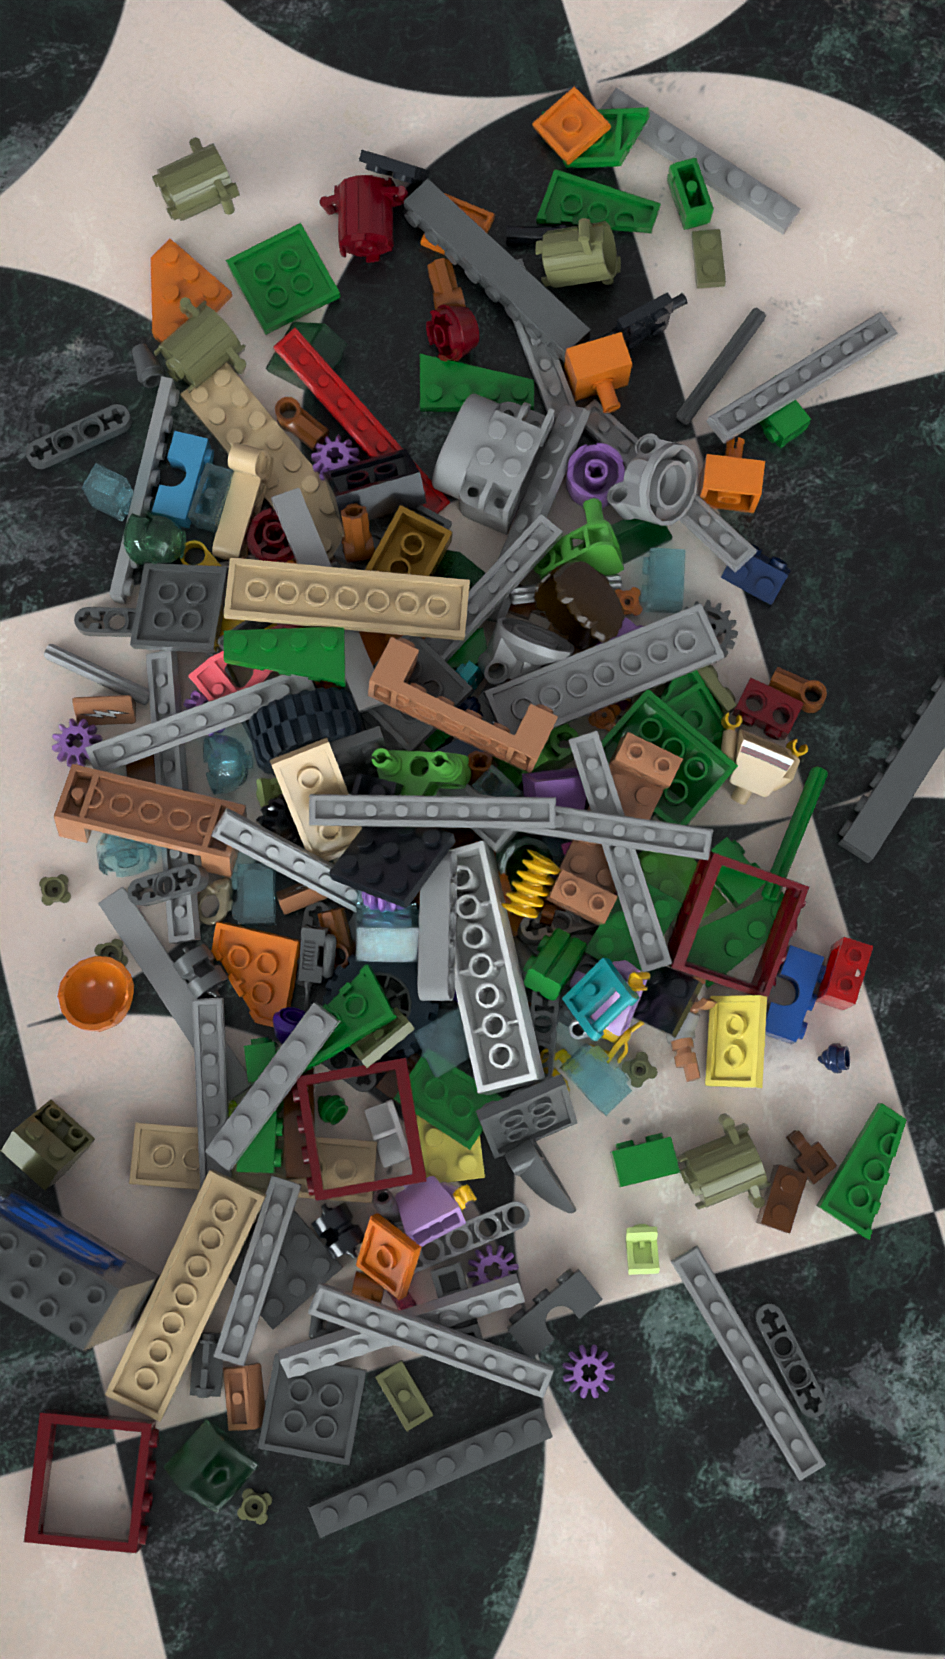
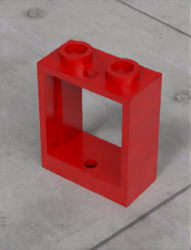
[816,937,873,1011]

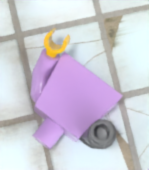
[569,960,650,1039]
[374,1173,477,1247]

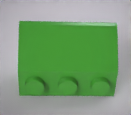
[637,850,727,929]

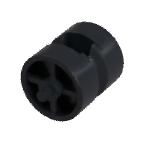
[311,1202,365,1261]

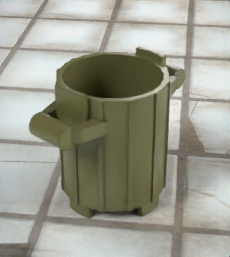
[152,137,240,221]
[536,218,621,288]
[154,297,246,393]
[677,1113,771,1210]

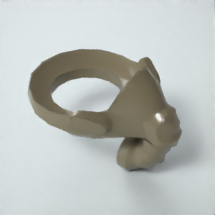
[197,877,234,925]

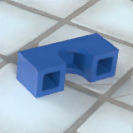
[765,945,826,1044]

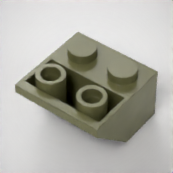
[1,1099,95,1191]

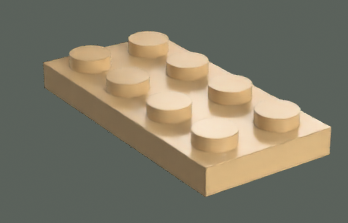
[270,738,362,862]

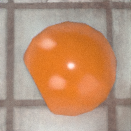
[57,956,134,1032]

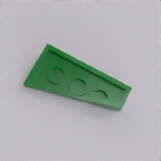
[536,169,661,233]
[420,354,534,412]
[223,627,346,687]
[686,891,800,989]
[276,964,397,1075]
[816,1103,907,1240]

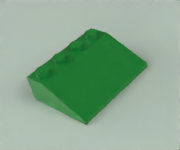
[601,689,738,826]

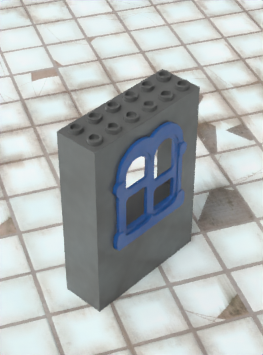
[0,1184,160,1351]

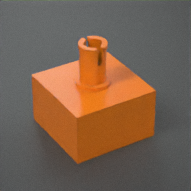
[564,332,632,413]
[698,437,765,513]

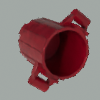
[319,175,410,263]

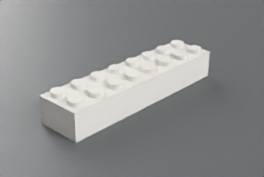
[449,841,545,1095]

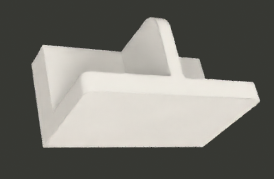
[364,1099,410,1168]

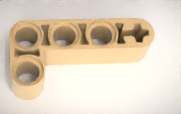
[212,442,274,561]

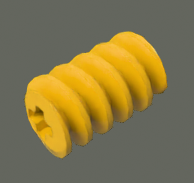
[501,850,560,918]

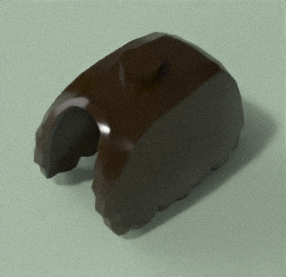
[533,560,625,650]

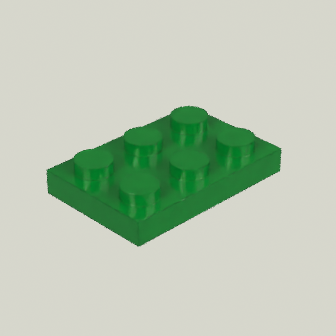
[585,882,683,972]
[394,1048,503,1150]

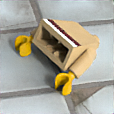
[721,712,808,805]

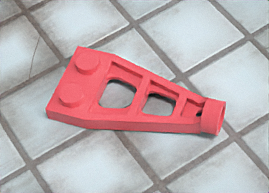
[188,624,304,702]

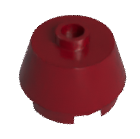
[426,304,479,361]
[247,508,295,563]

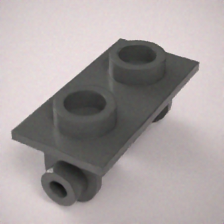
[190,1332,223,1398]

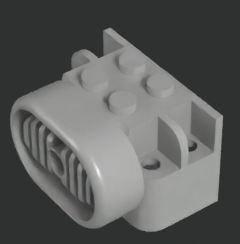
[432,393,555,535]

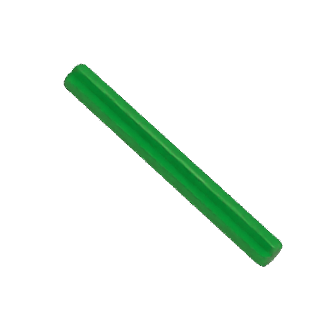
[761,766,828,902]

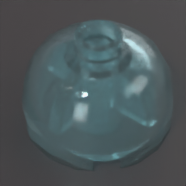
[203,735,253,795]
[96,833,157,877]

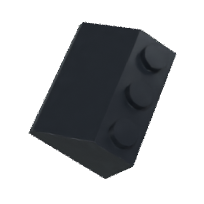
[323,448,427,527]

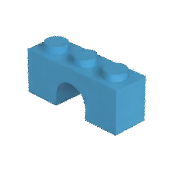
[152,431,214,528]

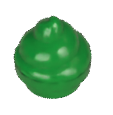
[317,1094,348,1125]

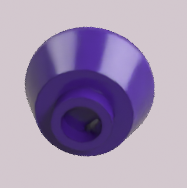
[273,1007,306,1044]

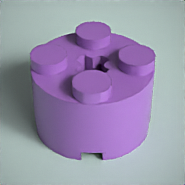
[566,443,625,509]

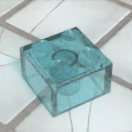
[355,903,419,962]

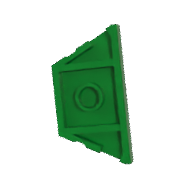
[542,107,650,168]
[660,670,726,750]

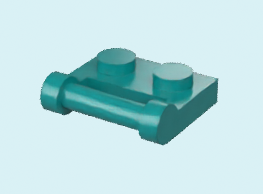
[562,957,640,1041]

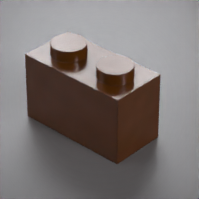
[756,1164,808,1234]

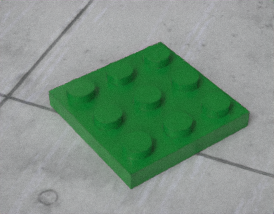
[226,223,341,335]

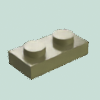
[691,229,726,289]
[697,664,737,715]
[349,1007,415,1068]
[375,1360,434,1431]

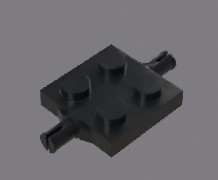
[598,292,688,349]

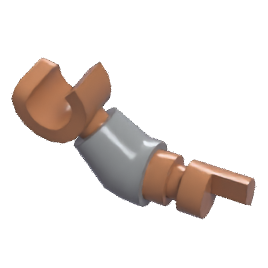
[666,976,717,1082]

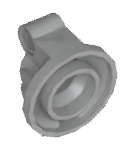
[607,433,699,526]
[477,617,575,685]

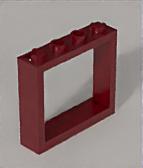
[667,851,809,999]
[292,1058,427,1201]
[24,1409,160,1554]

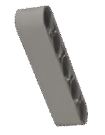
[418,851,458,1001]
[414,1201,530,1273]

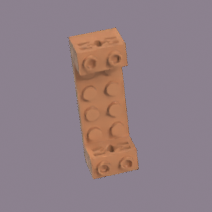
[368,637,558,774]
[544,732,683,925]
[54,764,247,878]

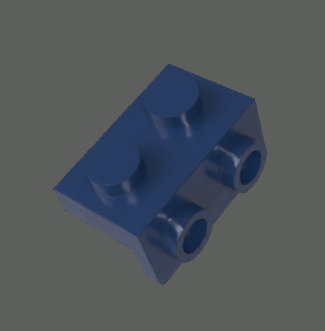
[720,543,791,605]

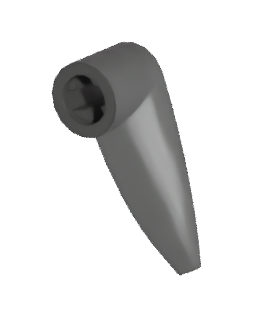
[505,1137,576,1214]

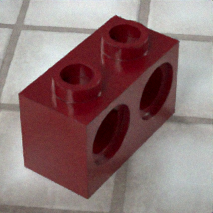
[732,677,804,740]

